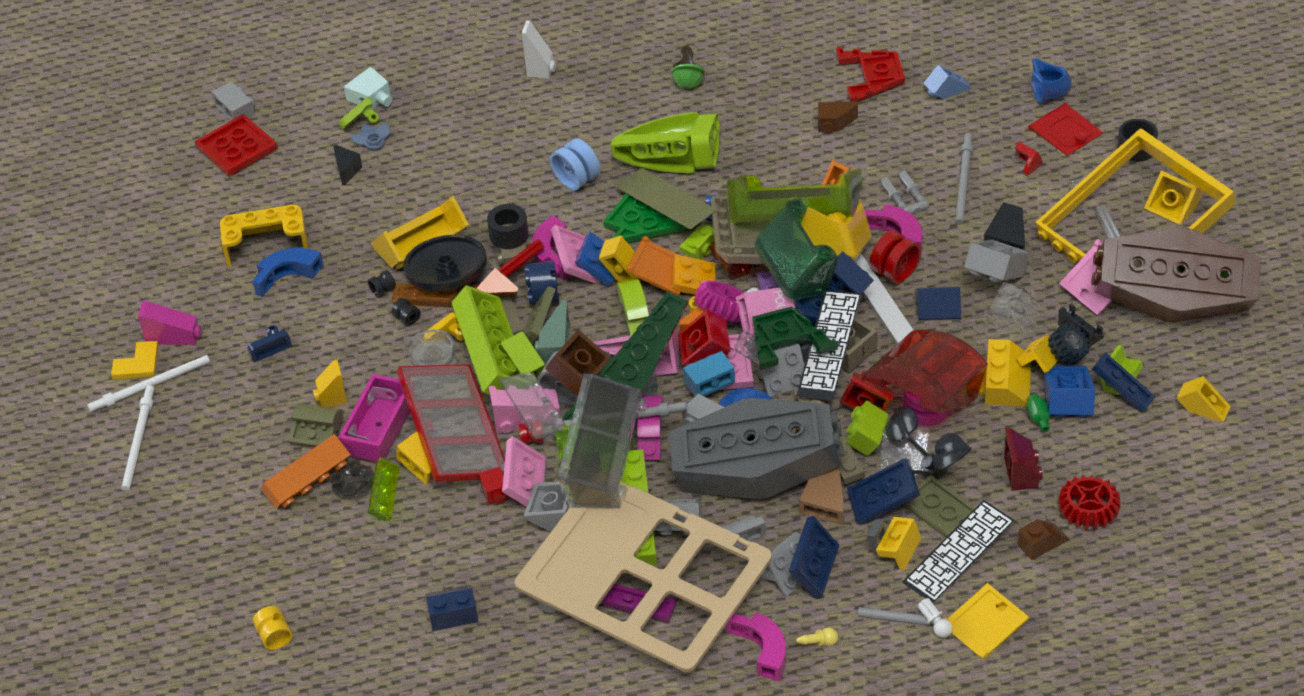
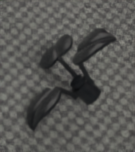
[886,407,972,478]

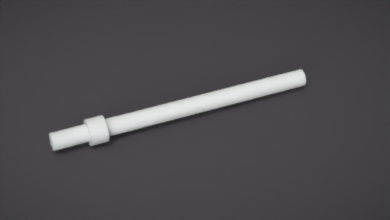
[87,355,210,412]
[121,385,154,490]

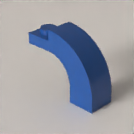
[253,248,324,297]

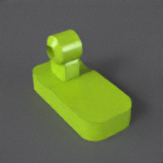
[338,97,379,130]

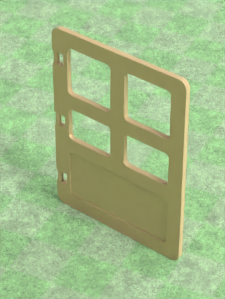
[515,473,772,672]

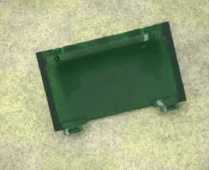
[755,198,839,300]

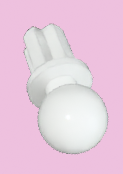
[918,598,953,638]

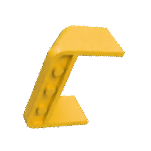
[795,186,872,262]
[371,196,469,270]

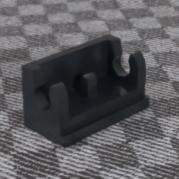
[1058,303,1104,347]

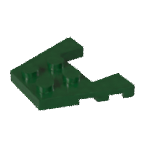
[752,306,838,370]

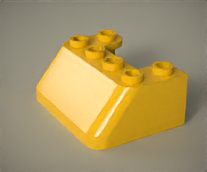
[220,205,308,267]

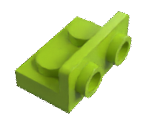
[679,222,715,260]

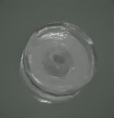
[408,329,458,384]

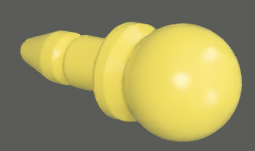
[796,628,838,647]

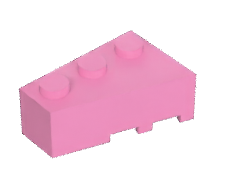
[489,386,561,433]

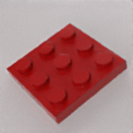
[195,114,278,176]

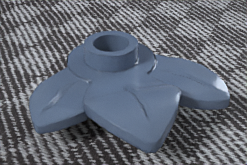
[351,123,390,150]

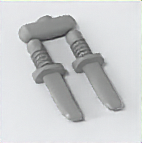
[881,170,929,214]

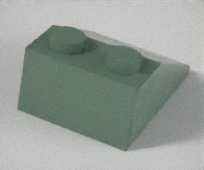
[535,300,570,366]

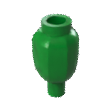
[1026,394,1050,432]

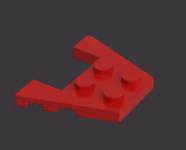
[836,47,905,102]

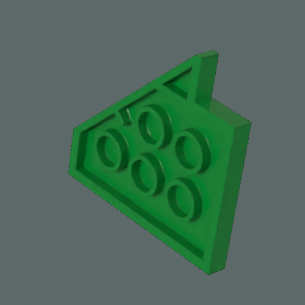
[603,193,698,243]

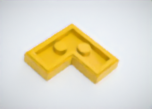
[111,341,159,379]

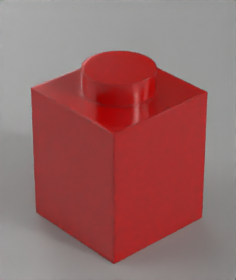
[479,467,510,505]

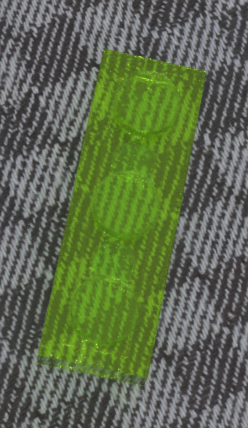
[368,457,400,522]

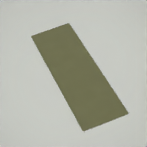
[616,168,717,229]

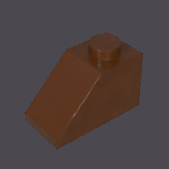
[818,101,858,133]
[1018,519,1069,560]

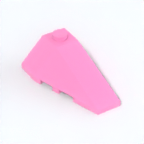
[594,329,680,376]

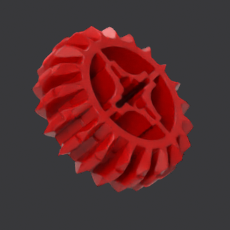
[1058,474,1121,531]

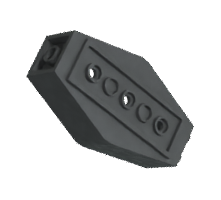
[669,398,844,499]

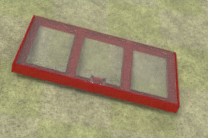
[397,364,505,482]

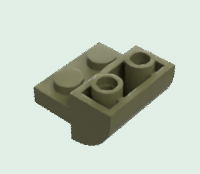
[288,403,344,447]

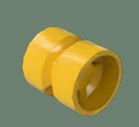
[253,606,293,650]

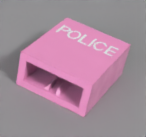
[736,286,795,339]

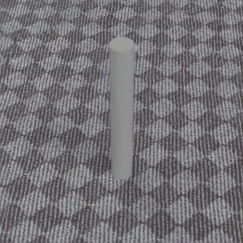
[858,607,928,625]

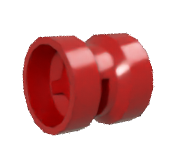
[519,421,544,445]

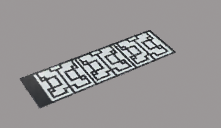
[796,290,861,401]
[902,500,1014,603]

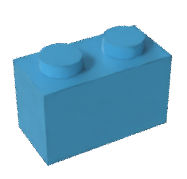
[683,351,735,396]

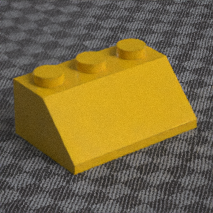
[985,339,1031,407]

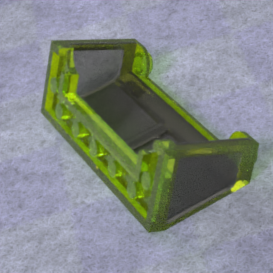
[727,169,863,223]

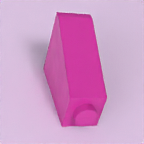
[138,301,202,345]

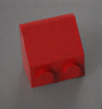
[678,310,731,367]
[839,372,894,412]

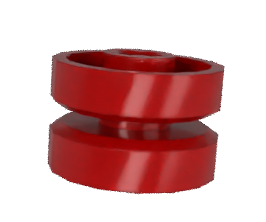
[869,230,921,285]

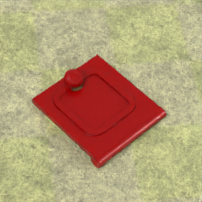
[1028,103,1103,156]

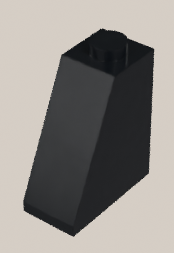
[984,202,1025,250]

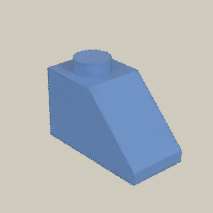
[924,65,972,99]

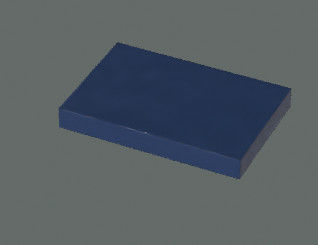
[847,458,920,525]
[789,516,839,599]

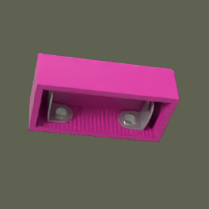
[338,374,415,464]

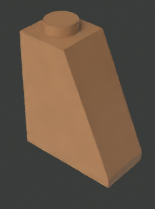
[799,467,844,525]

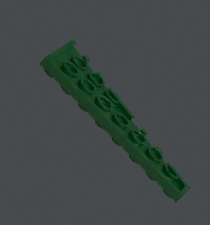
[551,291,689,455]

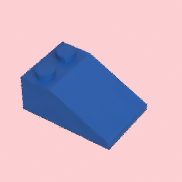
[1043,366,1095,417]

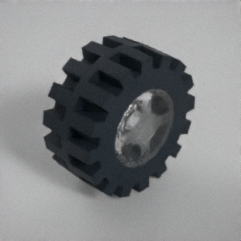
[1048,323,1090,365]

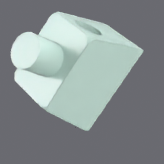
[344,67,392,109]

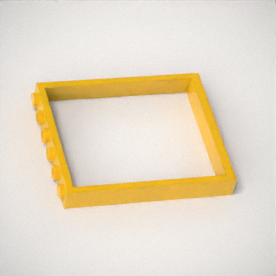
[1035,128,1235,263]

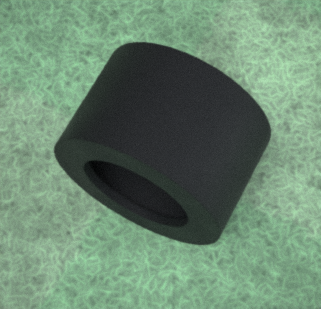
[1117,119,1158,162]
[487,204,529,249]

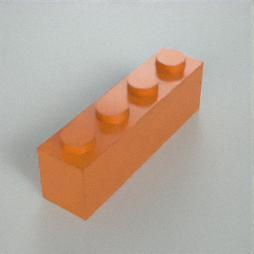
[260,434,351,509]

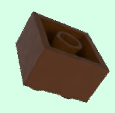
[545,330,611,397]

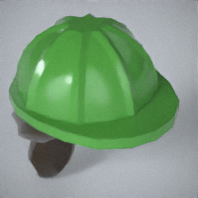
[671,45,705,89]

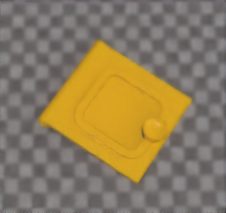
[944,583,1029,659]

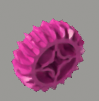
[694,280,743,322]

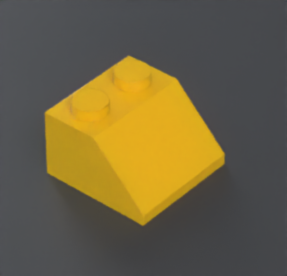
[1144,171,1204,225]

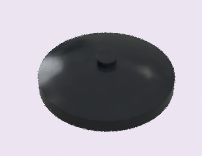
[403,235,487,291]

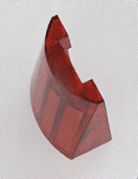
[862,330,988,414]

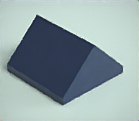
[916,287,961,321]

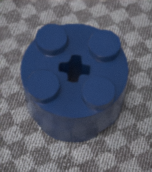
[525,260,559,305]

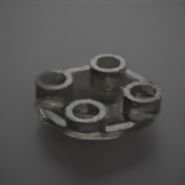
[330,461,375,499]

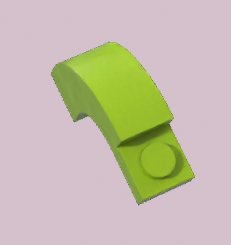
[616,279,649,336]

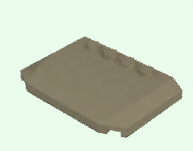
[710,188,802,265]

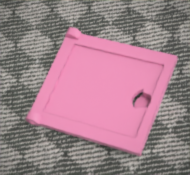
[1059,239,1112,316]

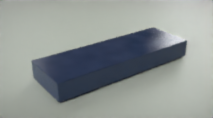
[1092,352,1156,413]

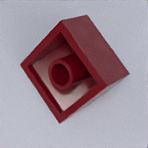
[1004,428,1043,491]

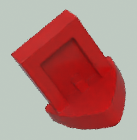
[1014,141,1043,175]

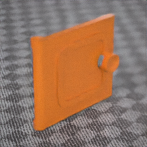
[626,236,680,296]

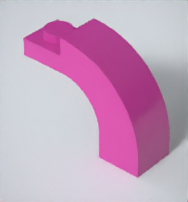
[864,205,922,254]
[532,215,570,281]
[637,395,664,460]
[727,612,786,682]

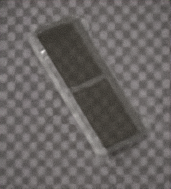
[558,374,646,508]

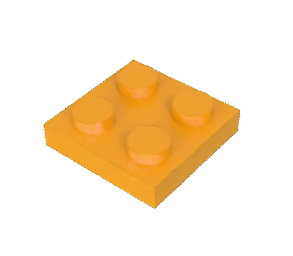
[672,254,715,295]

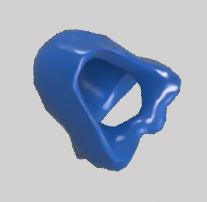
[1032,58,1072,104]

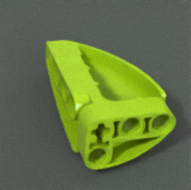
[610,112,720,173]

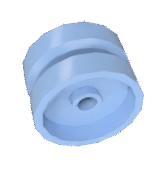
[550,138,601,191]

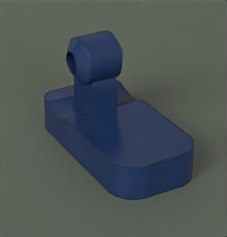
[247,325,292,362]

